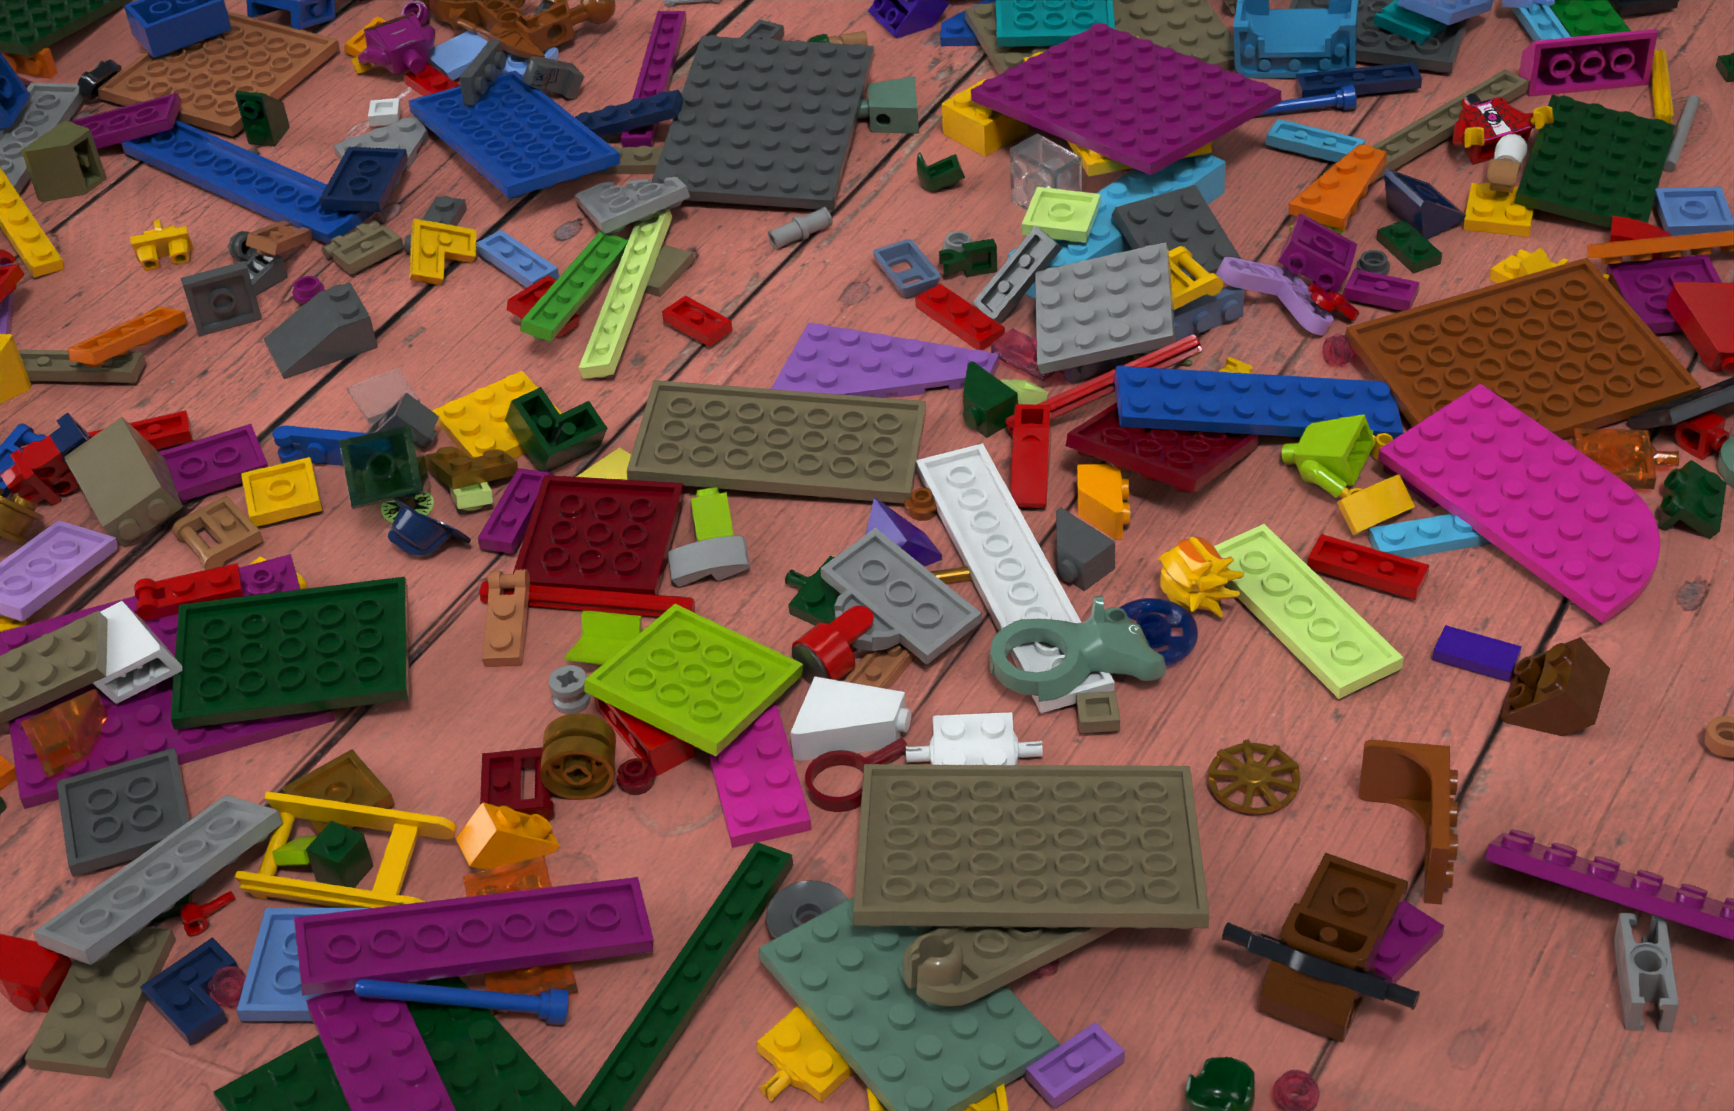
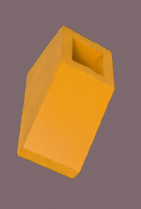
[1077,464,1130,540]
[456,803,560,874]

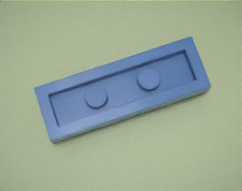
[476,230,559,287]

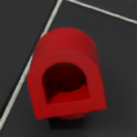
[1675,411,1730,460]

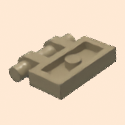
[322,221,404,275]

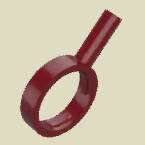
[805,738,908,812]

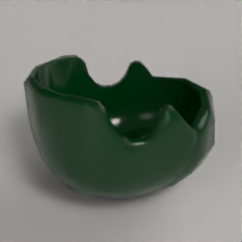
[1185,1057,1255,1111]

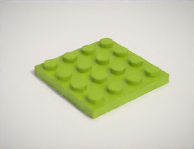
[584,604,803,756]

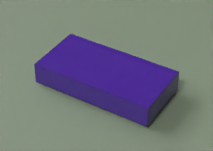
[1432,625,1522,682]

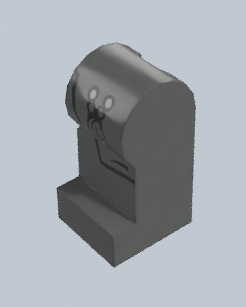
[522,56,584,100]

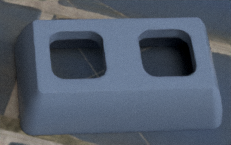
[873,239,941,299]

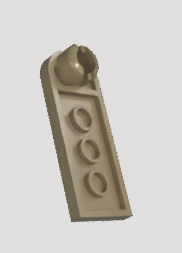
[902,926,1117,1006]

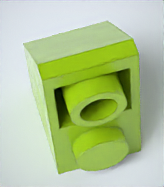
[690,487,734,542]

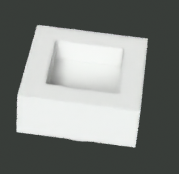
[368,98,402,127]

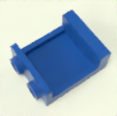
[246,0,336,30]

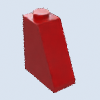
[1666,282,1734,374]

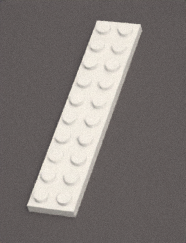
[916,443,1115,713]

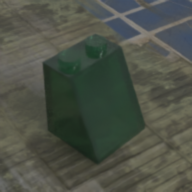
[339,425,431,509]

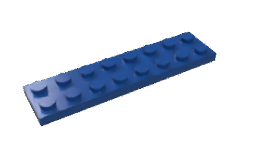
[1114,366,1404,440]

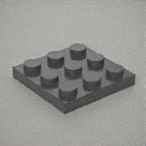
[1112,185,1241,278]
[56,748,191,877]

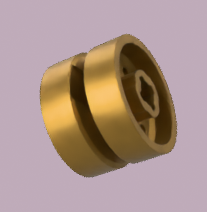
[540,713,616,800]

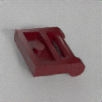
[480,747,554,821]

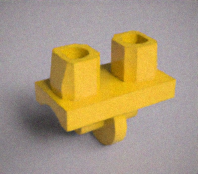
[130,219,194,271]

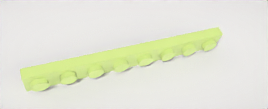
[578,208,672,379]

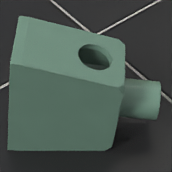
[858,77,919,134]

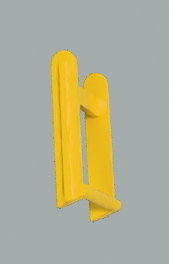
[235,791,457,908]

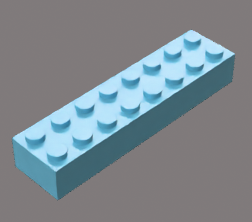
[1008,153,1226,299]

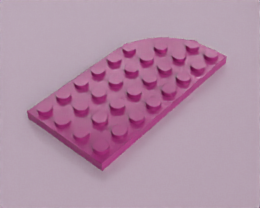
[1378,384,1660,624]

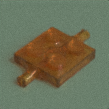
[1572,428,1679,489]

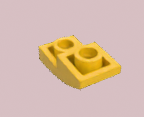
[1337,474,1415,535]

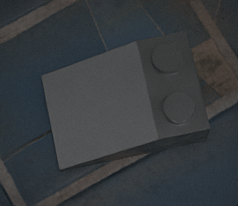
[264,282,378,379]

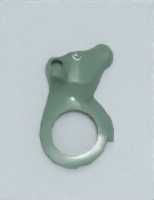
[989,596,1166,702]

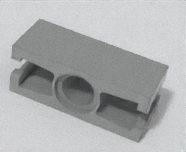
[1613,913,1679,1032]

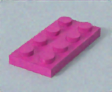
[707,705,812,848]

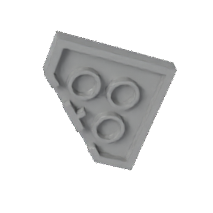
[333,116,429,188]
[575,177,690,234]

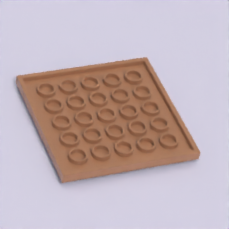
[97,11,340,136]

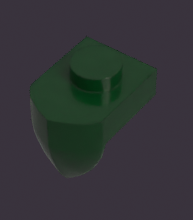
[917,152,965,191]

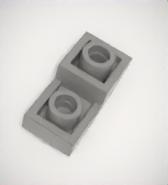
[668,536,751,587]

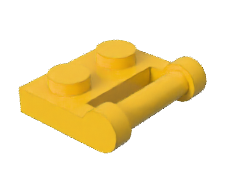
[1169,246,1224,310]

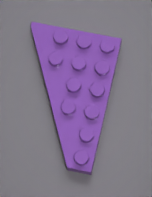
[771,323,999,398]

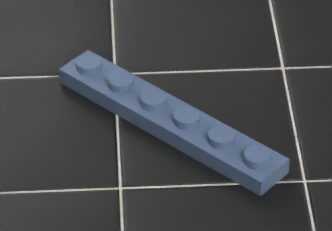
[1065,286,1244,384]

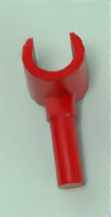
[181,891,235,936]

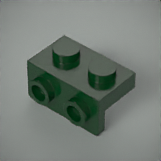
[1659,460,1727,539]

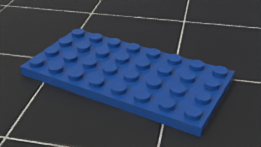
[409,70,620,198]

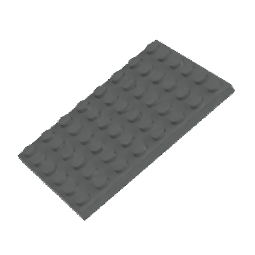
[651,35,874,210]

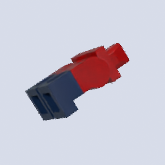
[0,413,92,506]

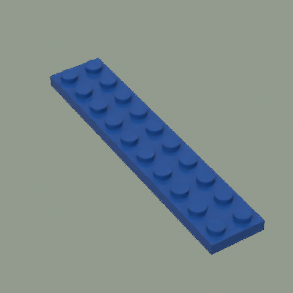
[121,120,374,244]

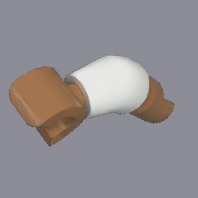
[1487,134,1527,193]

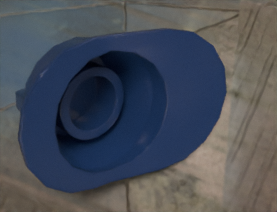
[388,499,471,556]

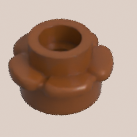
[904,488,937,521]

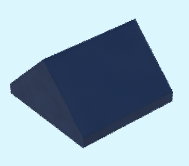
[1384,169,1466,239]

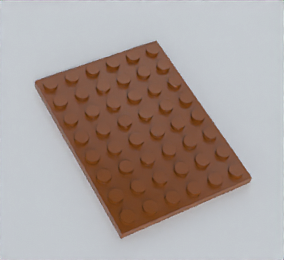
[1345,258,1701,439]

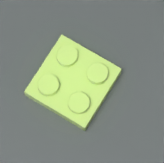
[1022,187,1101,243]

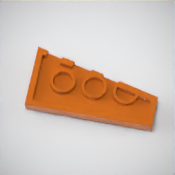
[1288,144,1387,230]

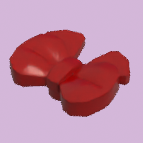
[1308,283,1360,321]

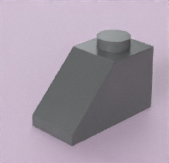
[367,393,439,456]
[1056,507,1115,591]

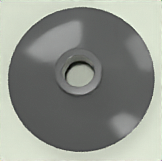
[766,880,848,939]

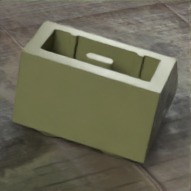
[21,120,107,202]

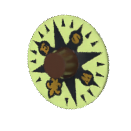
[381,488,434,523]

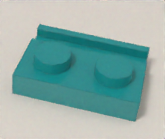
[1373,0,1447,44]

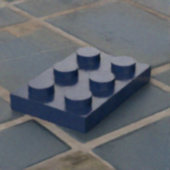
[319,147,408,213]

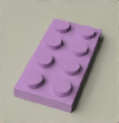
[0,520,118,621]

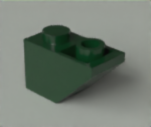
[235,91,290,147]

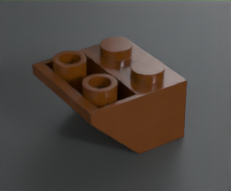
[1500,637,1610,737]

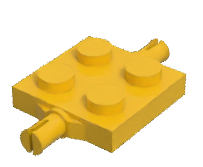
[756,1005,855,1103]

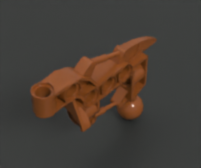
[420,0,616,59]

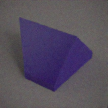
[865,497,942,567]

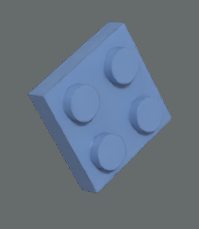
[1654,187,1734,236]

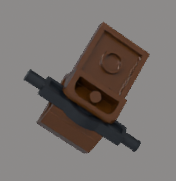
[1222,853,1420,1043]

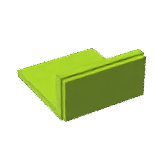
[565,610,642,665]

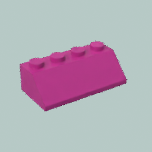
[1519,29,1658,97]

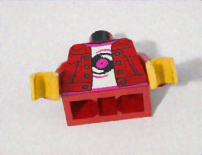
[1452,93,1554,165]

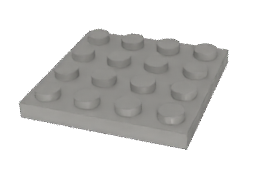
[1035,242,1176,374]

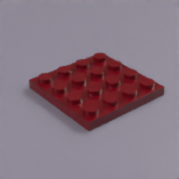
[1065,402,1260,493]
[513,475,685,595]

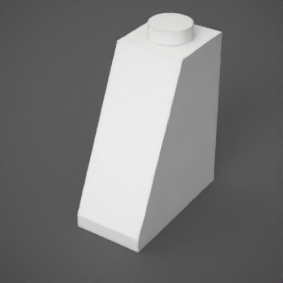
[93,601,182,704]
[790,677,911,761]

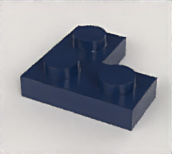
[140,937,239,1046]

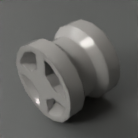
[548,665,591,714]

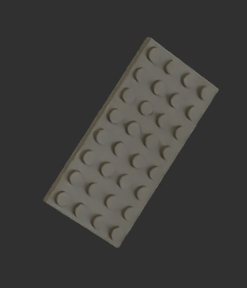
[627,380,926,503]

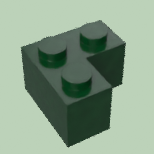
[505,387,608,472]

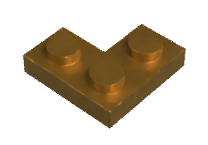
[425,446,518,490]

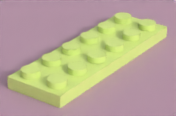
[1214,524,1404,699]

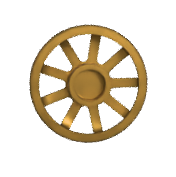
[1208,740,1301,814]

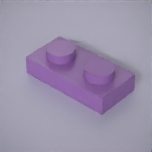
[1026,1022,1125,1109]

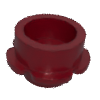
[617,758,656,795]

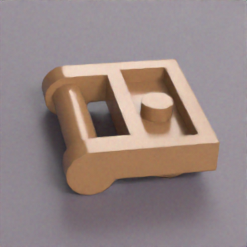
[172,496,263,570]

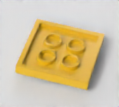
[432,371,562,458]

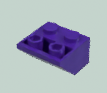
[868,0,950,39]

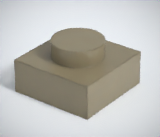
[1076,691,1120,734]

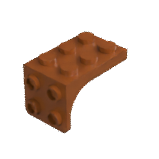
[1359,740,1458,905]

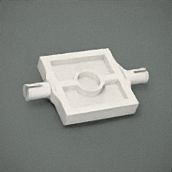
[906,712,1043,765]

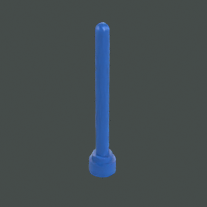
[1258,85,1356,116]
[354,979,568,1025]

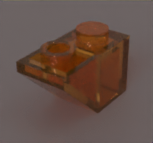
[20,689,108,778]

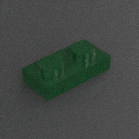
[1376,220,1442,274]

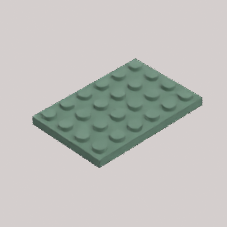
[759,897,1059,1111]

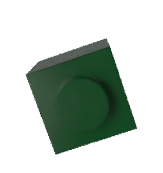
[306,821,373,888]

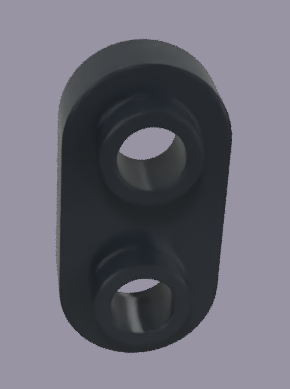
[78,59,122,100]

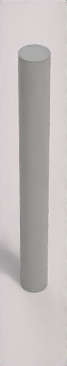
[1663,95,1700,172]

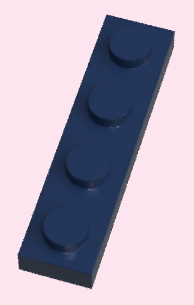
[1295,62,1422,98]
[575,89,684,137]

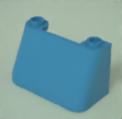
[1233,0,1359,78]

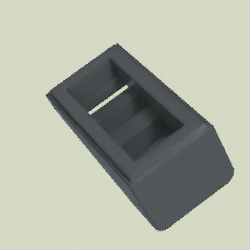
[246,253,288,296]

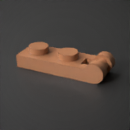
[246,220,313,257]
[482,569,530,667]

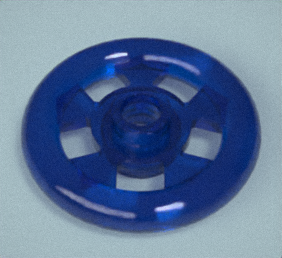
[1119,598,1198,666]

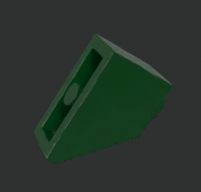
[963,361,1018,438]

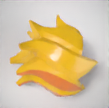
[1158,537,1244,620]

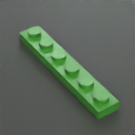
[520,231,628,342]

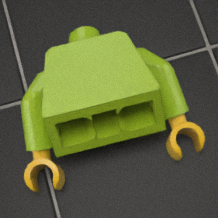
[1282,415,1393,498]

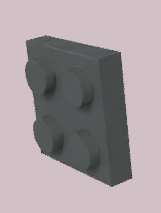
[181,261,262,337]

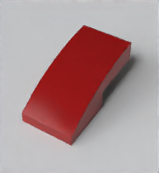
[1610,216,1673,259]

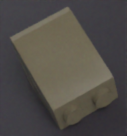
[64,417,183,547]

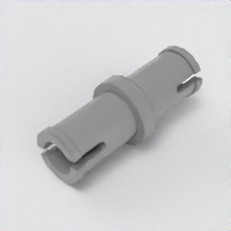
[768,207,833,250]

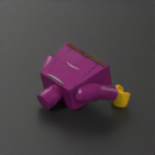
[350,12,436,74]

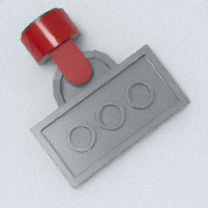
[792,528,982,683]

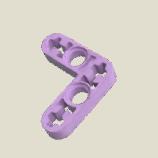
[1216,257,1334,335]

